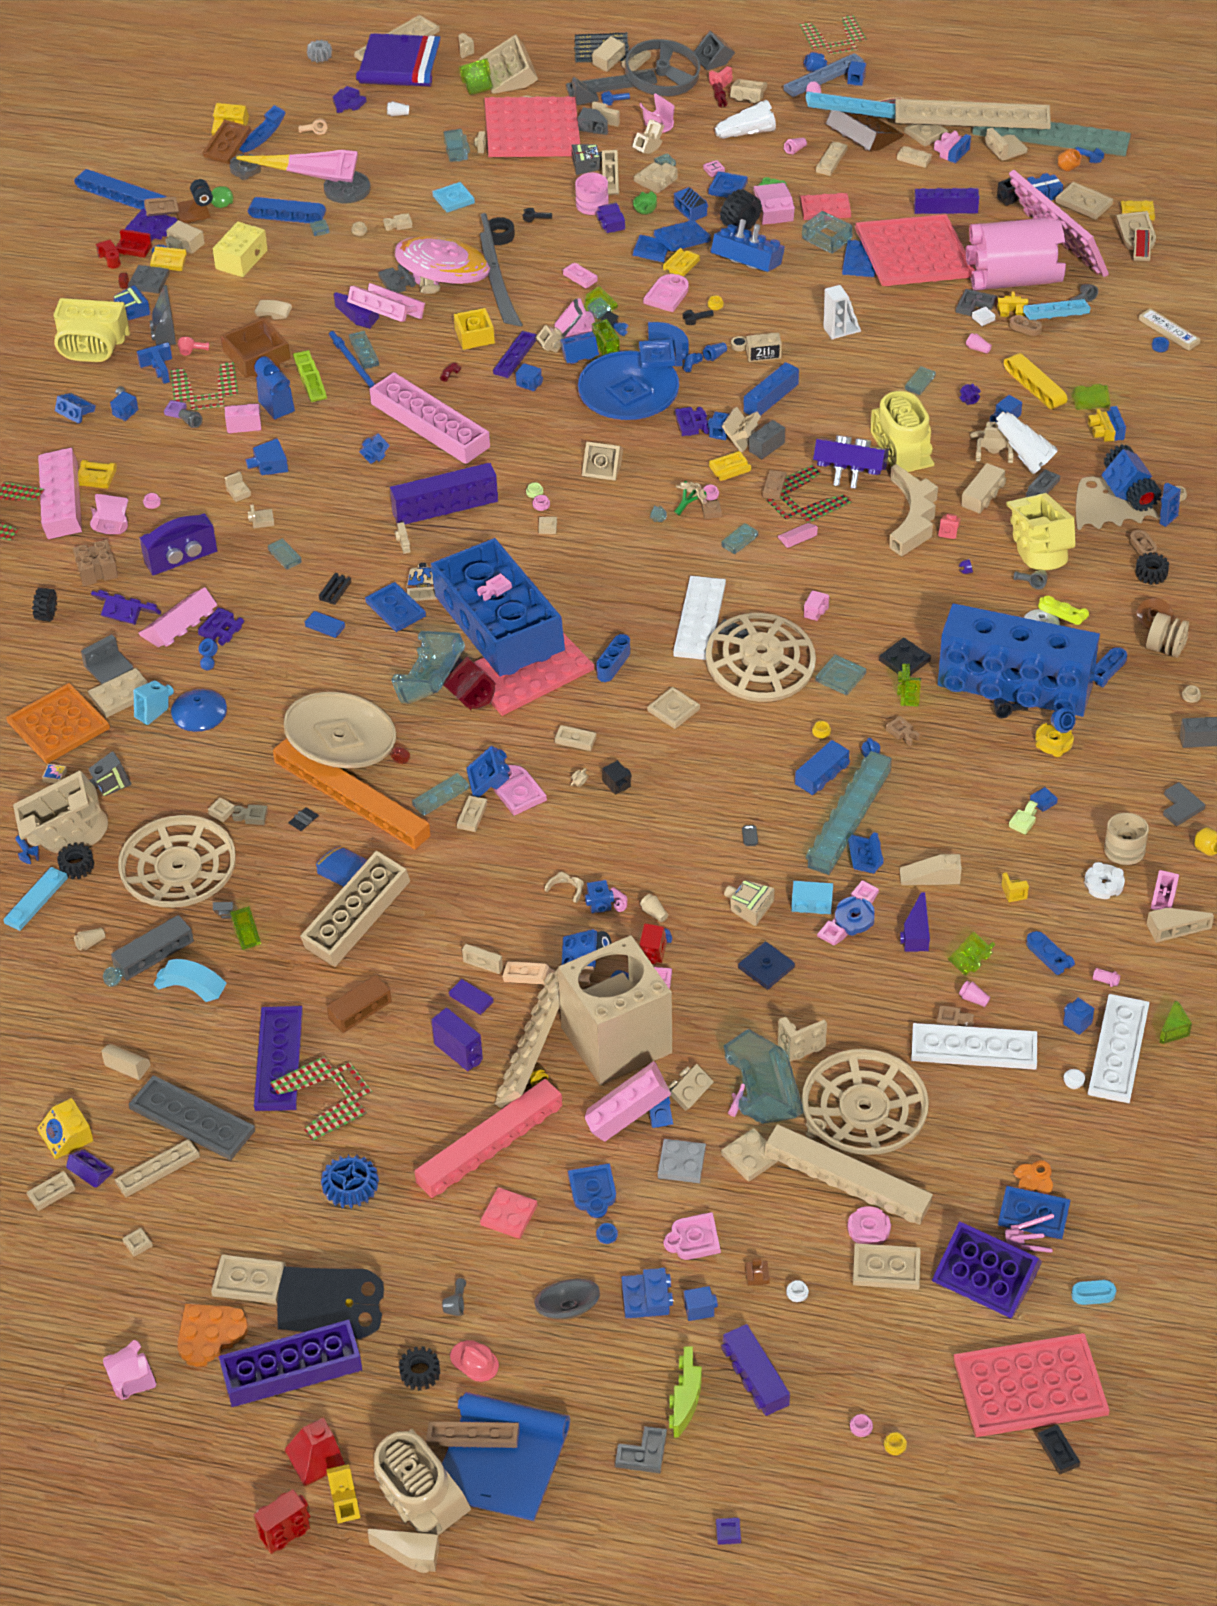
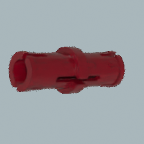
[713,82,728,108]

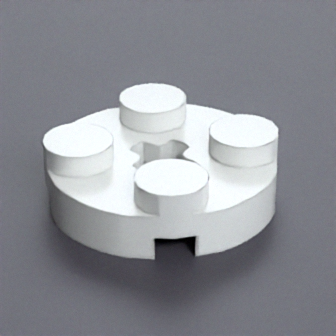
[1084,862,1125,899]

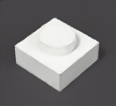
[972,307,996,326]

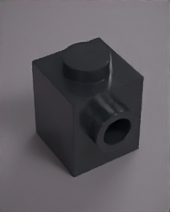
[602,760,632,795]

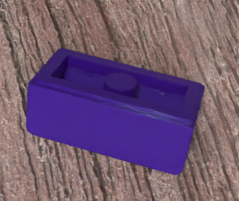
[66,1149,114,1188]

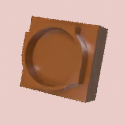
[221,318,291,378]

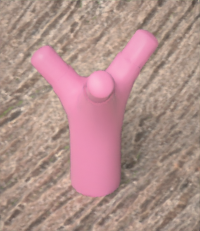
[728,1084,751,1117]

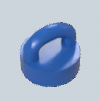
[861,737,880,759]

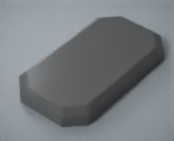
[742,825,758,846]

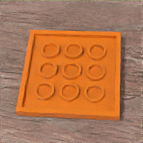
[6,683,110,764]

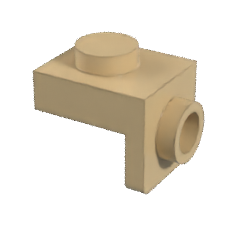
[459,33,474,58]

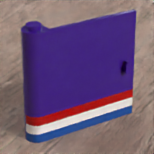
[356,33,441,87]

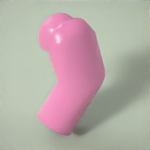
[609,887,628,912]

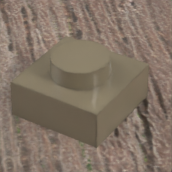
[166,236,183,249]

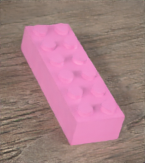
[38,448,82,539]

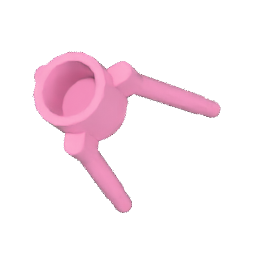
[1005,1214,1054,1253]

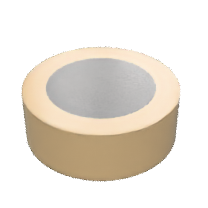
[731,336,746,352]

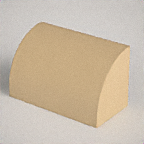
[101,1044,151,1080]

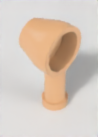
[299,118,328,135]

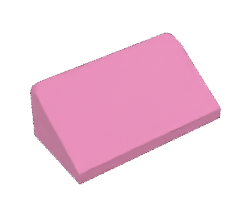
[778,523,817,548]

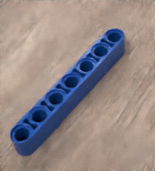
[74,169,166,210]

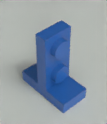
[137,342,172,384]

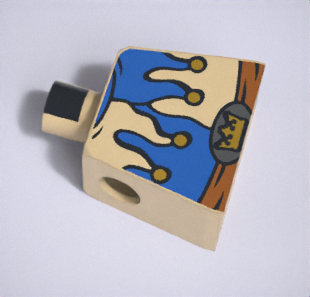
[407,563,437,601]

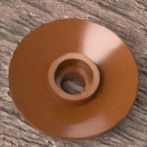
[1137,598,1174,630]

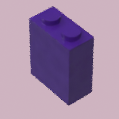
[432,1008,483,1071]

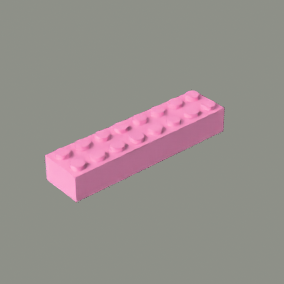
[370,372,490,464]

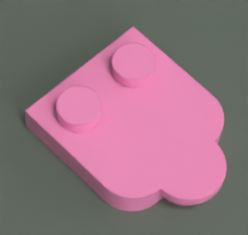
[664,1212,721,1260]

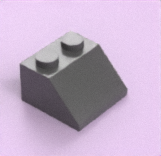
[694,31,736,70]

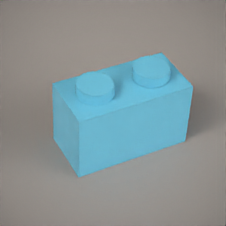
[792,881,833,914]

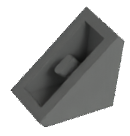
[572,77,599,105]

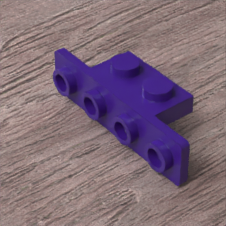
[91,590,161,625]

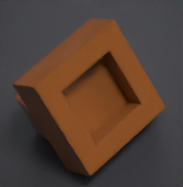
[745,1258,770,1286]

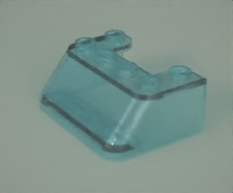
[724,1029,804,1124]

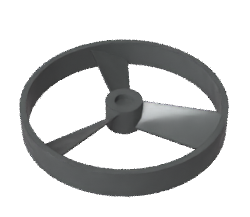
[625,39,700,96]

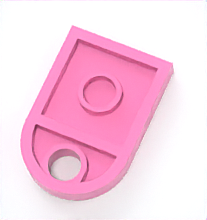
[644,274,689,312]
[493,765,547,816]

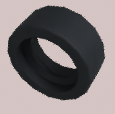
[488,217,515,245]

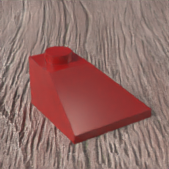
[285,1418,345,1487]

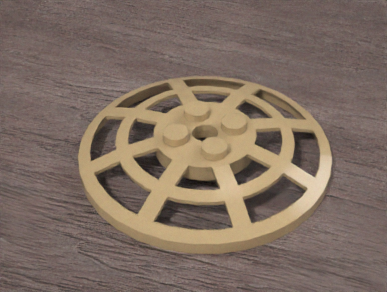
[706,613,816,702]
[118,815,236,908]
[802,1049,929,1155]

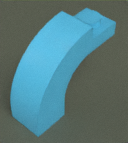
[153,959,227,1002]

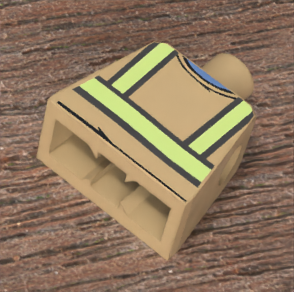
[724,880,774,926]

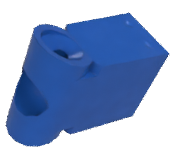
[255,357,295,420]

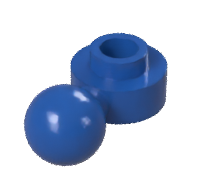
[199,638,218,671]

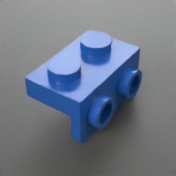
[848,832,884,874]

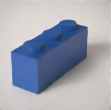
[795,740,850,795]

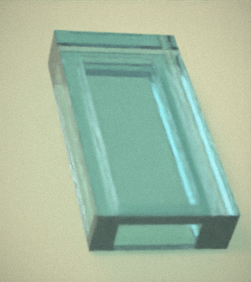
[905,367,936,395]
[268,539,302,570]

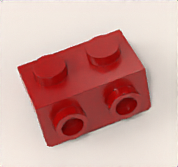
[116,229,152,258]

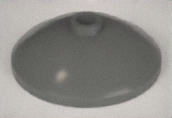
[534,1279,600,1320]

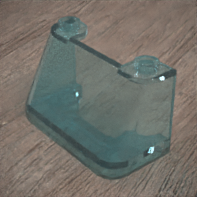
[391,631,465,704]

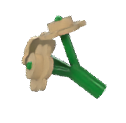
[674,481,707,516]

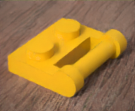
[78,460,117,489]

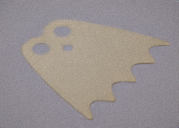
[1076,476,1160,530]

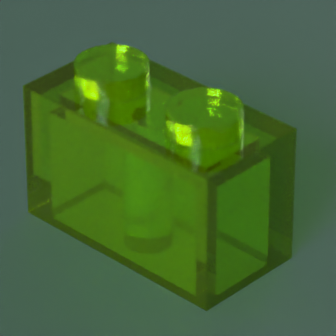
[592,319,620,356]

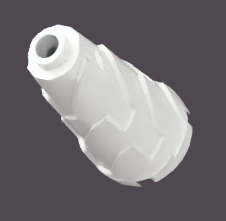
[714,100,776,139]
[996,412,1058,474]

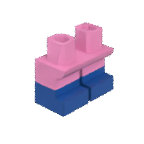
[934,130,971,164]

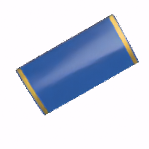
[316,846,367,887]

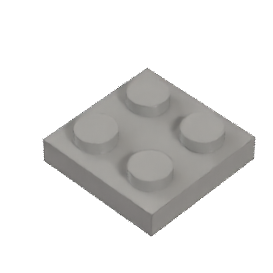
[658,1139,706,1183]

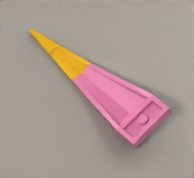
[236,150,358,182]

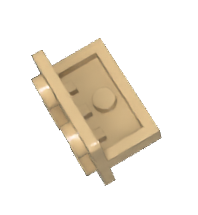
[722,407,761,452]

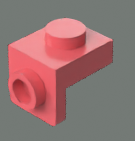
[709,66,733,88]
[938,514,961,539]

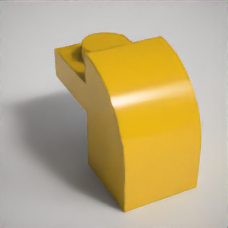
[327,1464,360,1523]

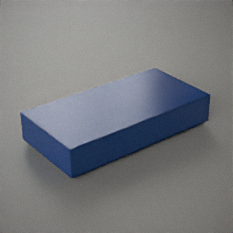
[305,611,345,638]

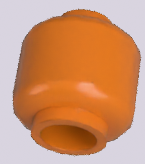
[1058,148,1081,172]

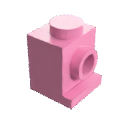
[804,590,829,621]

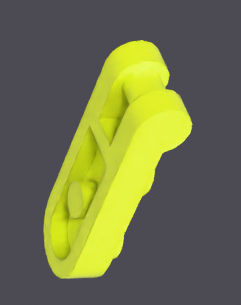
[1038,596,1089,625]

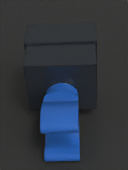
[599,311,629,336]

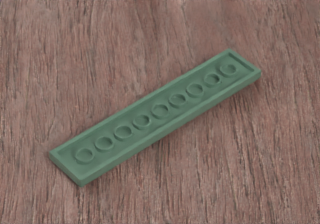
[973,122,1131,156]

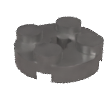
[230,154,261,180]

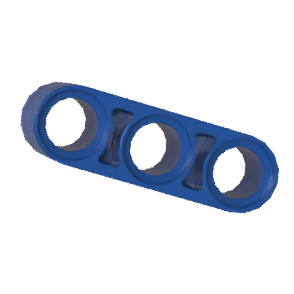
[596,634,631,682]

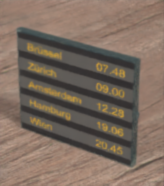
[574,33,629,62]

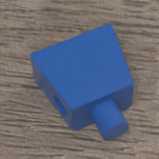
[245,439,288,475]

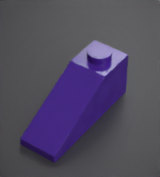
[334,292,379,329]
[900,892,930,952]

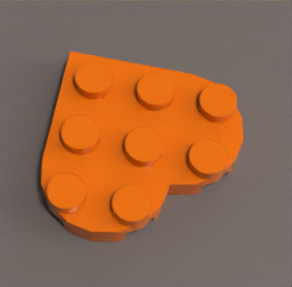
[178,1304,248,1367]

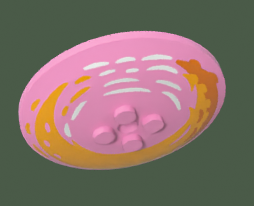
[395,236,490,283]

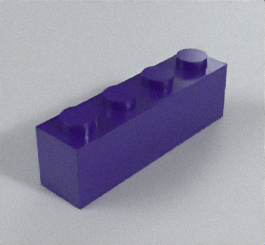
[914,188,979,214]
[721,1324,790,1416]

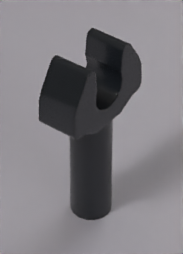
[523,208,553,222]
[683,310,714,325]

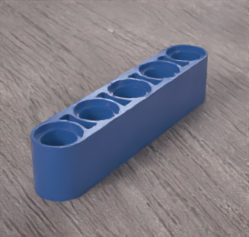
[248,197,326,224]

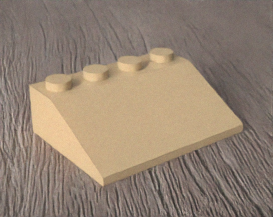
[479,34,538,94]

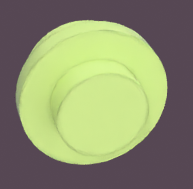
[526,482,543,498]

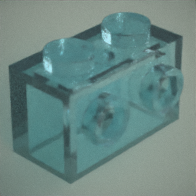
[443,129,470,162]

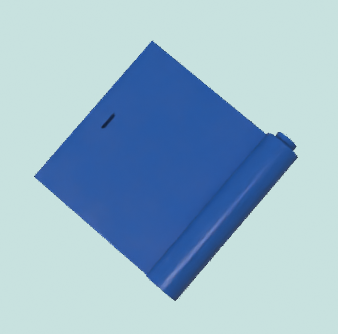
[442,1392,570,1521]

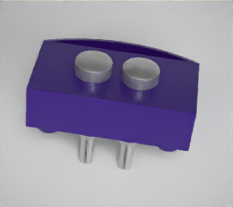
[813,435,889,489]
[139,513,217,576]

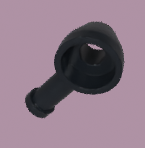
[993,698,1028,719]

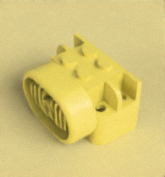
[54,298,130,362]
[870,391,934,472]
[1006,493,1075,570]

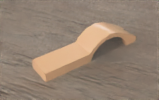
[502,961,594,988]

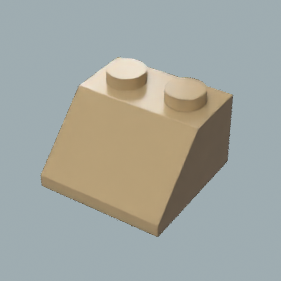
[582,442,623,481]

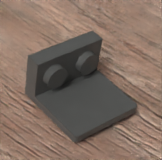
[81,634,134,684]

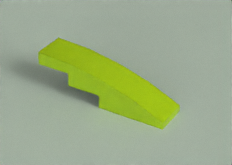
[293,350,327,402]

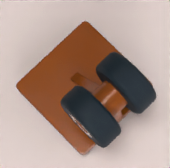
[176,179,213,224]

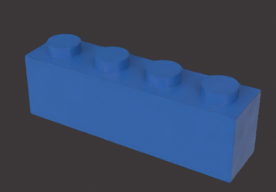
[744,362,799,416]

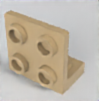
[778,1017,827,1062]

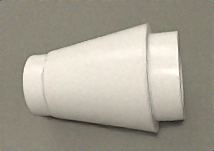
[387,101,409,117]

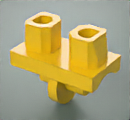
[997,291,1028,317]

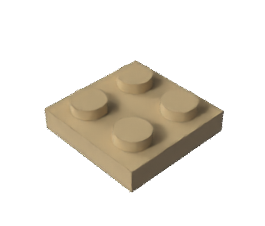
[721,1128,778,1182]

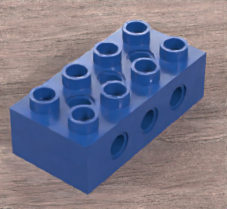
[431,538,565,677]
[937,603,1100,717]

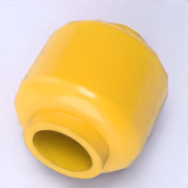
[1194,827,1217,856]

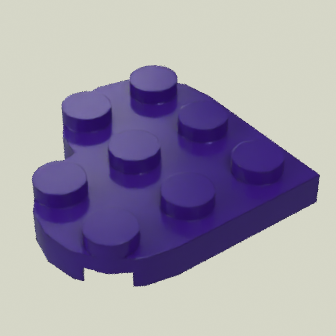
[124,209,177,241]

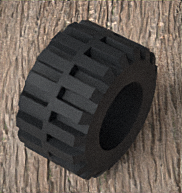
[720,189,762,230]

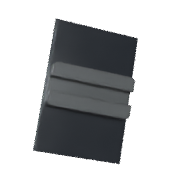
[288,807,319,831]

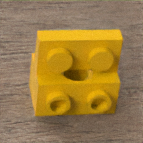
[211,103,249,136]

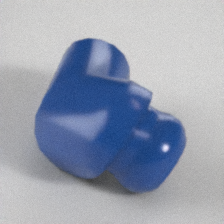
[683,353,703,372]

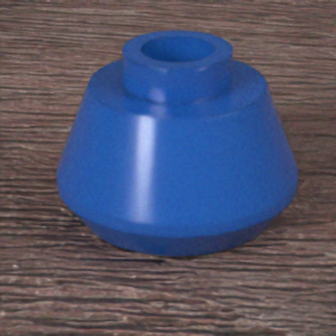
[1051,707,1075,733]

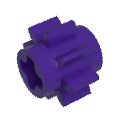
[959,383,981,405]

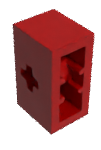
[639,923,667,964]

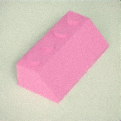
[139,587,217,647]
[585,1061,671,1142]

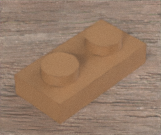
[144,197,179,216]
[763,470,787,500]

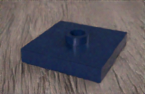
[738,941,795,990]

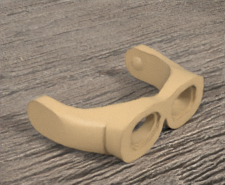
[544,872,584,903]

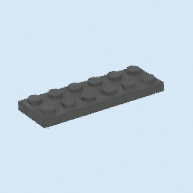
[129,1075,255,1160]

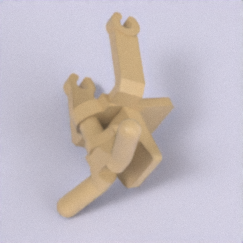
[970,422,1013,463]

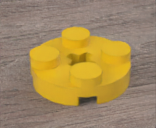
[1035,723,1074,757]

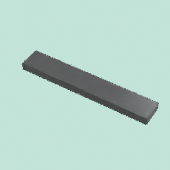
[566,71,657,96]

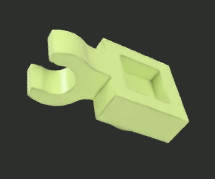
[1009,800,1038,835]

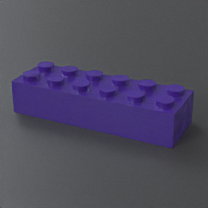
[390,463,498,524]
[219,1320,362,1407]

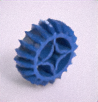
[321,1154,379,1209]

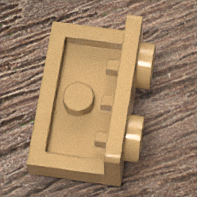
[668,1064,714,1111]

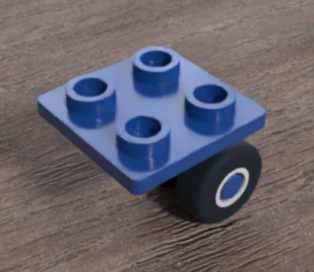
[562,929,612,968]

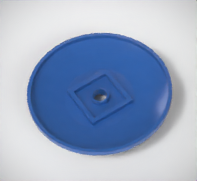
[578,351,679,420]

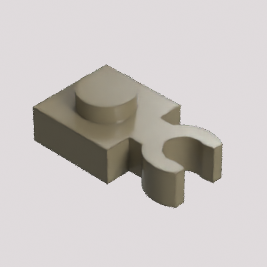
[232,804,268,825]

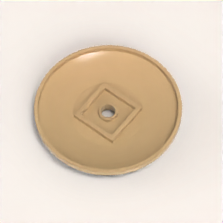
[284,692,396,768]

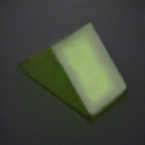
[230,906,261,950]
[1159,1001,1192,1044]

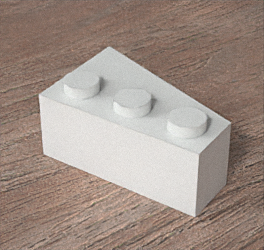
[824,285,861,340]

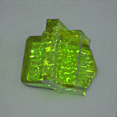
[459,58,493,95]

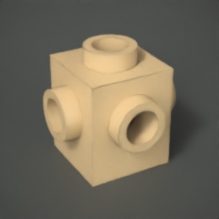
[536,325,564,353]

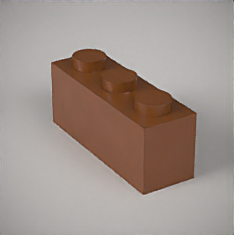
[327,975,392,1033]

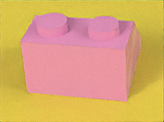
[225,404,261,433]

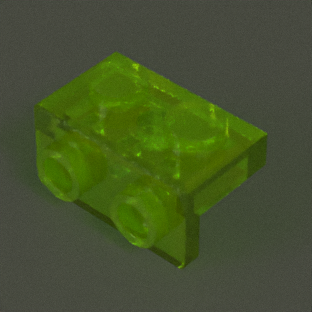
[1071,384,1111,410]
[897,664,921,706]
[948,931,995,975]

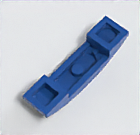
[239,105,285,153]

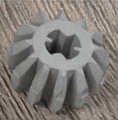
[307,39,332,63]

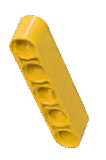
[1004,353,1067,410]

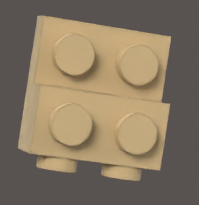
[730,79,767,103]
[634,162,678,193]

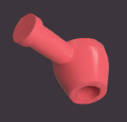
[178,337,209,356]

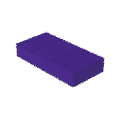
[449,979,493,1015]

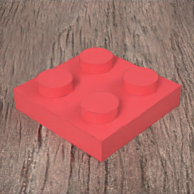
[480,1187,538,1239]

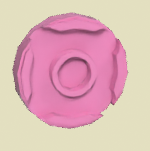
[847,1206,891,1245]

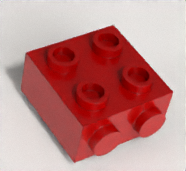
[254,1489,311,1554]

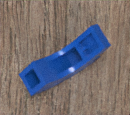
[648,322,689,366]

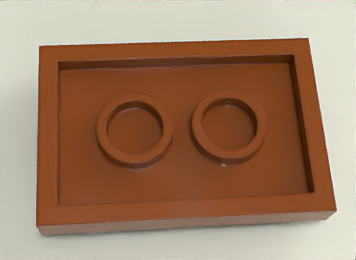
[202,119,252,164]

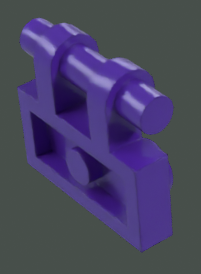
[675,407,709,436]
[198,607,244,646]

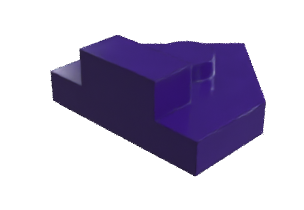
[333,86,366,113]

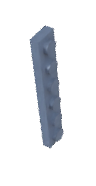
[784,53,864,97]

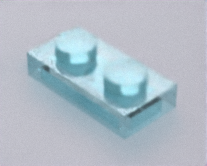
[722,523,758,554]

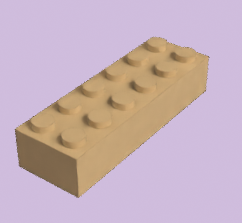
[300,851,410,967]

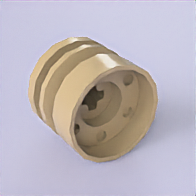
[1146,612,1189,658]
[1104,813,1149,865]

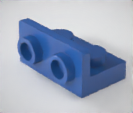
[55,393,95,423]
[1160,483,1181,527]

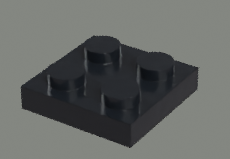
[879,637,931,679]

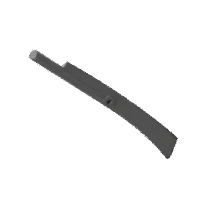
[480,213,523,327]

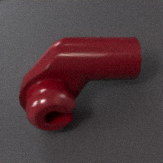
[440,362,461,382]

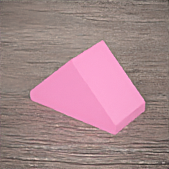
[1150,870,1179,910]

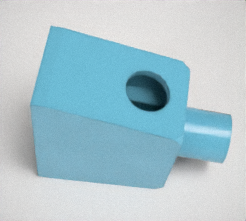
[133,681,174,725]

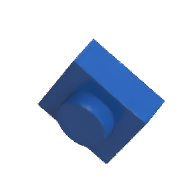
[1030,787,1058,812]

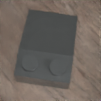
[149,285,176,346]

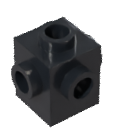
[997,177,1019,206]

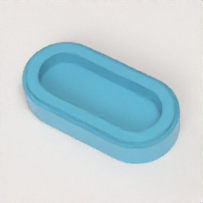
[1071,1280,1116,1305]

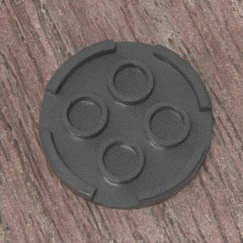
[324,171,371,204]

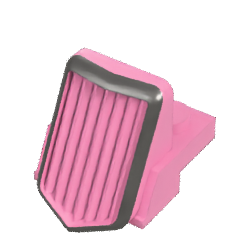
[554,298,599,338]

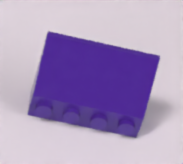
[932,1221,1042,1319]

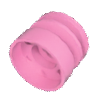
[575,173,609,215]

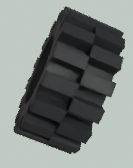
[1135,552,1169,585]
[32,588,57,621]
[57,843,94,880]
[399,1346,440,1391]

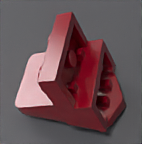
[442,657,496,710]

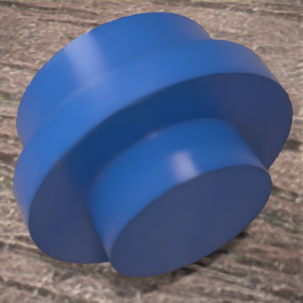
[596,1223,618,1244]

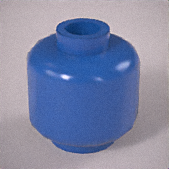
[804,52,827,72]

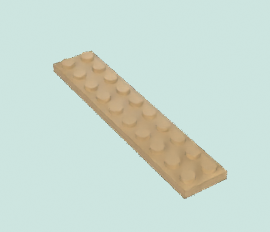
[895,99,1051,129]

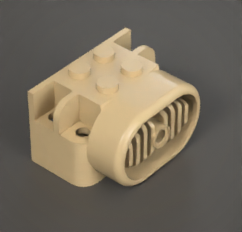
[13,771,108,853]
[374,1429,471,1535]

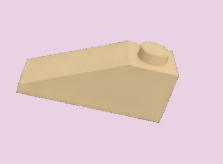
[602,150,619,195]
[900,854,961,885]
[1147,908,1214,943]
[368,1529,439,1573]

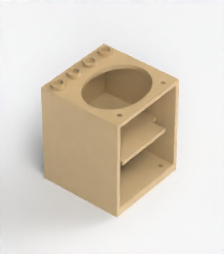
[558,935,672,1085]

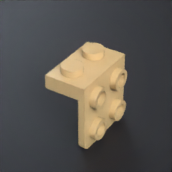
[985,128,1028,161]

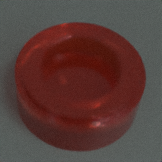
[118,273,129,289]
[391,747,411,764]

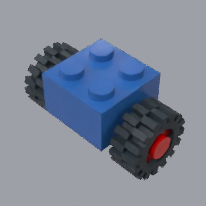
[1102,444,1162,512]

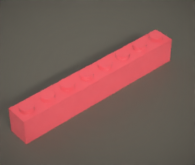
[415,1079,562,1198]

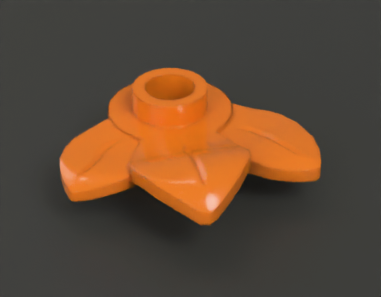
[1013,1160,1053,1195]

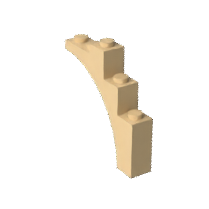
[889,464,938,557]

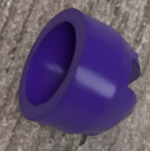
[959,559,973,574]

